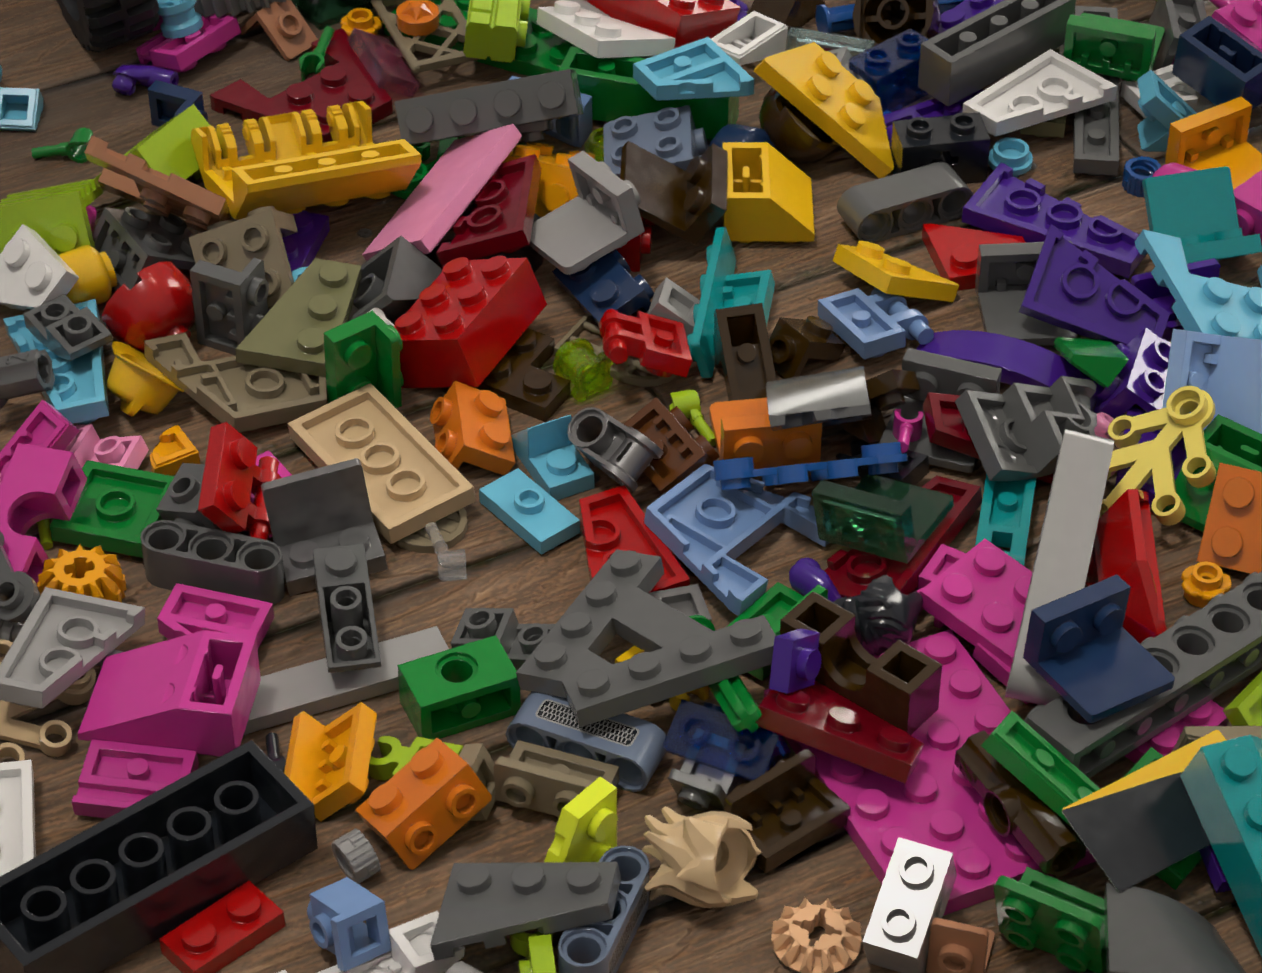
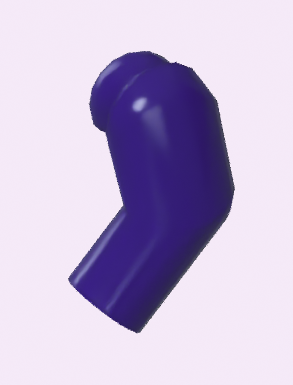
[112,65,179,96]
[789,558,842,602]

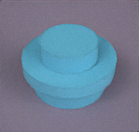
[988,137,1033,177]

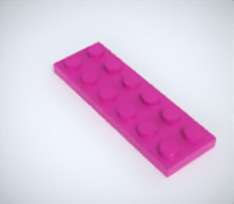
[919,539,1229,764]

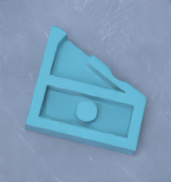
[633,37,754,101]

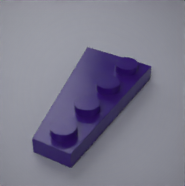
[962,162,1147,278]

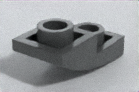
[23,294,113,361]
[450,608,555,671]

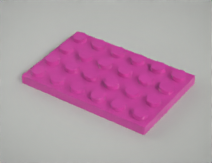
[764,629,1096,916]

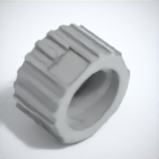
[331,828,381,884]

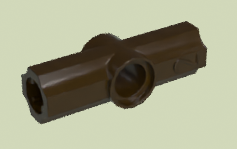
[954,730,1087,878]

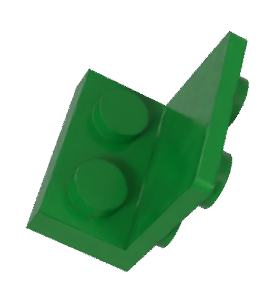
[1063,13,1165,81]

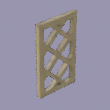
[371,0,479,74]

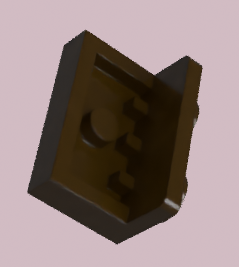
[724,749,851,873]

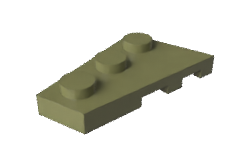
[235,258,361,377]

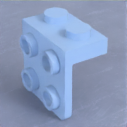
[1162,329,1262,434]

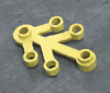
[1099,386,1216,526]

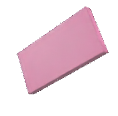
[362,124,522,261]

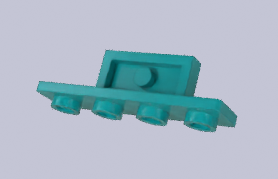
[687,227,775,379]

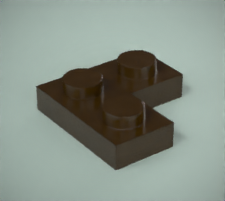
[474,328,571,422]

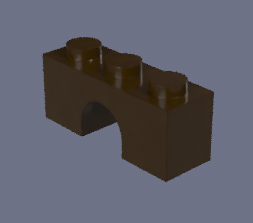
[780,591,942,735]

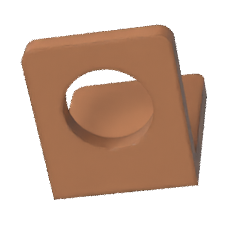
[240,0,318,61]
[926,918,995,973]

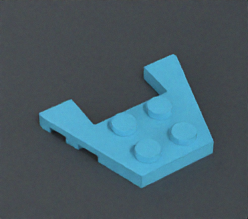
[1135,229,1262,340]

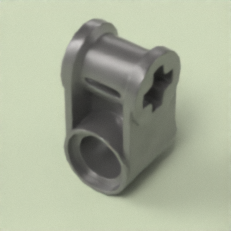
[567,407,664,493]

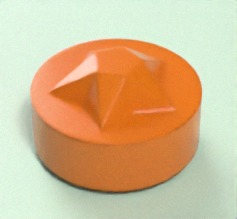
[396,0,439,36]

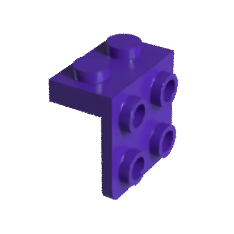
[1093,327,1171,419]

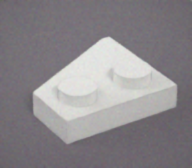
[0,224,80,311]

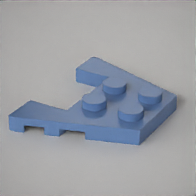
[644,464,853,616]

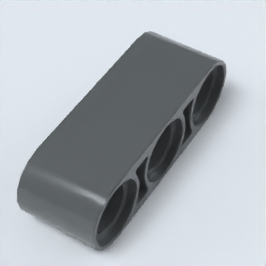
[837,162,973,243]
[140,520,286,606]

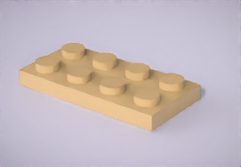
[287,383,476,544]

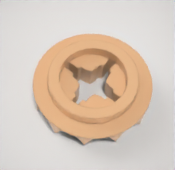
[771,898,862,973]

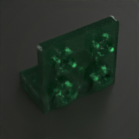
[812,474,954,563]

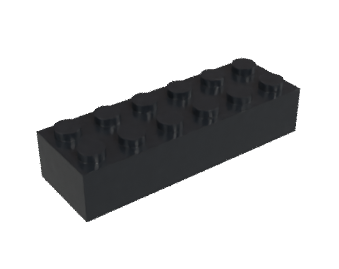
[0,740,318,973]

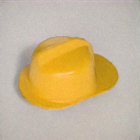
[107,341,184,417]

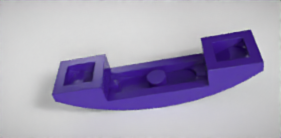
[917,330,1099,411]

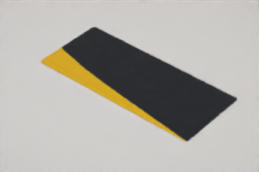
[1062,730,1226,892]

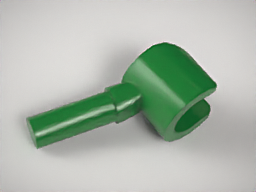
[299,26,335,81]
[31,128,93,163]

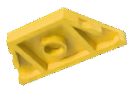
[754,42,894,179]

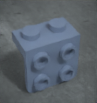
[603,105,708,178]

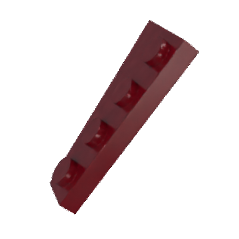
[824,475,982,597]

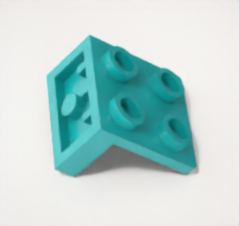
[1142,166,1262,264]

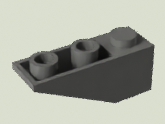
[313,543,381,673]

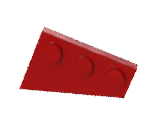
[579,485,690,593]

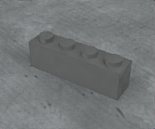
[918,0,1076,107]
[394,69,584,146]

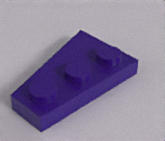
[1019,224,1170,346]

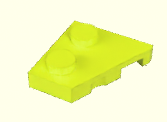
[544,777,618,862]

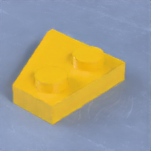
[833,241,959,302]

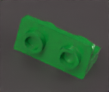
[323,310,404,409]

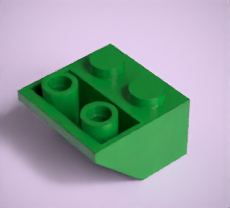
[1163,414,1262,532]

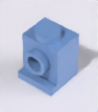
[307,877,392,972]

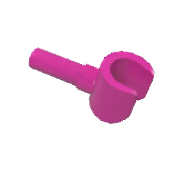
[893,408,924,453]

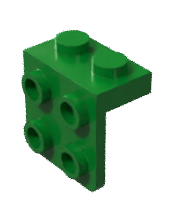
[994,867,1107,973]

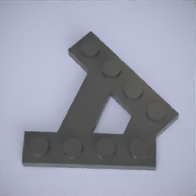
[516,549,776,728]

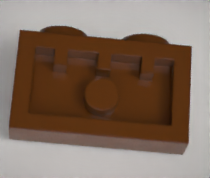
[624,397,720,495]

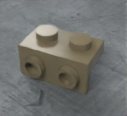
[494,740,619,817]

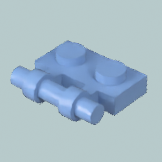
[818,288,934,359]

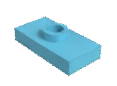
[479,468,580,555]

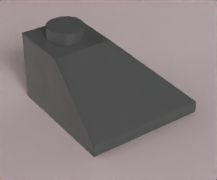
[348,236,442,325]

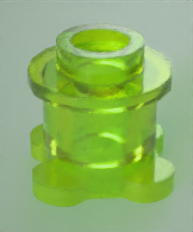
[553,338,613,402]

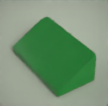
[1053,337,1129,387]

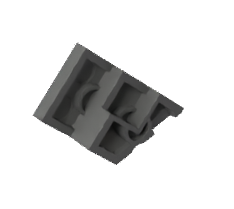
[766,366,872,431]
[955,376,1097,482]
[1104,883,1246,973]

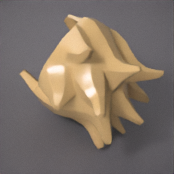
[642,806,761,908]

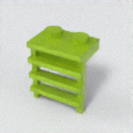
[0,178,103,254]

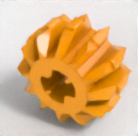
[37,544,127,602]

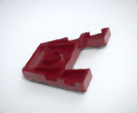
[210,28,393,143]

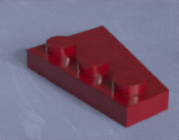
[756,681,925,784]

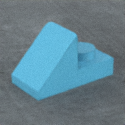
[1137,70,1197,152]
[511,415,594,500]

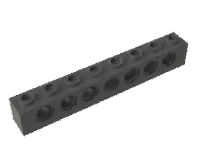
[1024,571,1262,778]

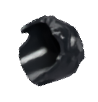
[833,575,923,656]

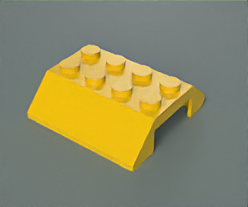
[191,101,422,220]

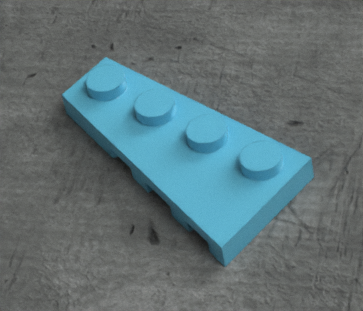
[3,299,109,424]

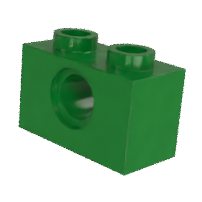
[398,635,521,740]

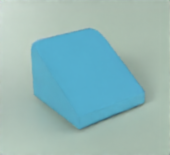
[0,87,44,132]

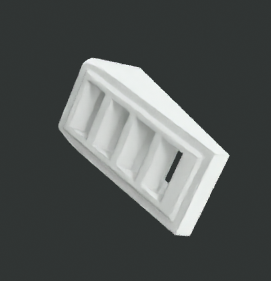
[711,11,788,66]

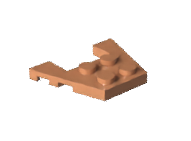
[84,136,231,232]

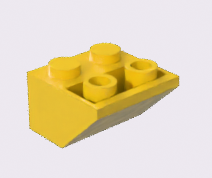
[722,142,815,243]

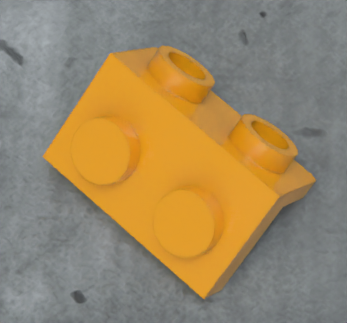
[284,702,377,821]

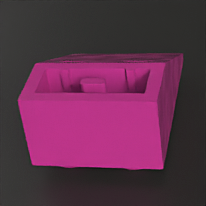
[77,630,261,757]

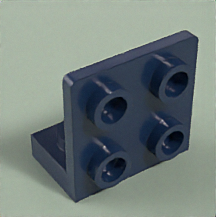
[1023,575,1175,723]

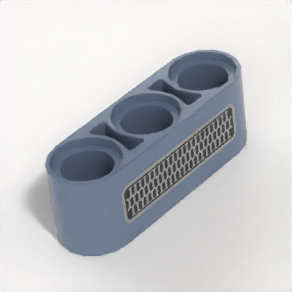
[506,692,669,792]
[558,845,650,973]

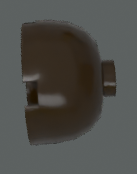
[852,0,941,60]
[759,88,839,163]

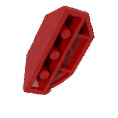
[1085,489,1167,644]

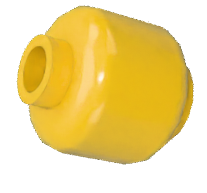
[58,245,117,305]

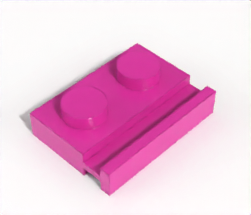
[136,14,241,73]
[72,739,199,818]

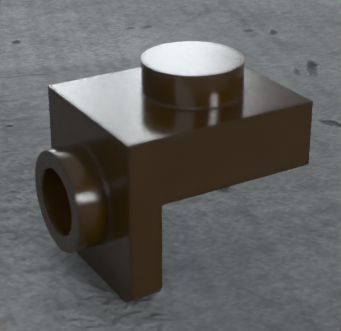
[769,316,847,379]

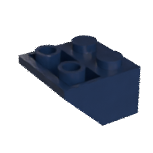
[1172,16,1262,110]

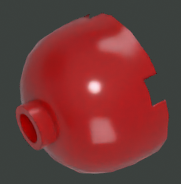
[101,261,195,353]

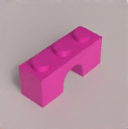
[0,443,87,584]

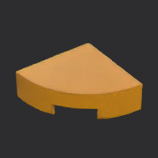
[150,424,200,476]

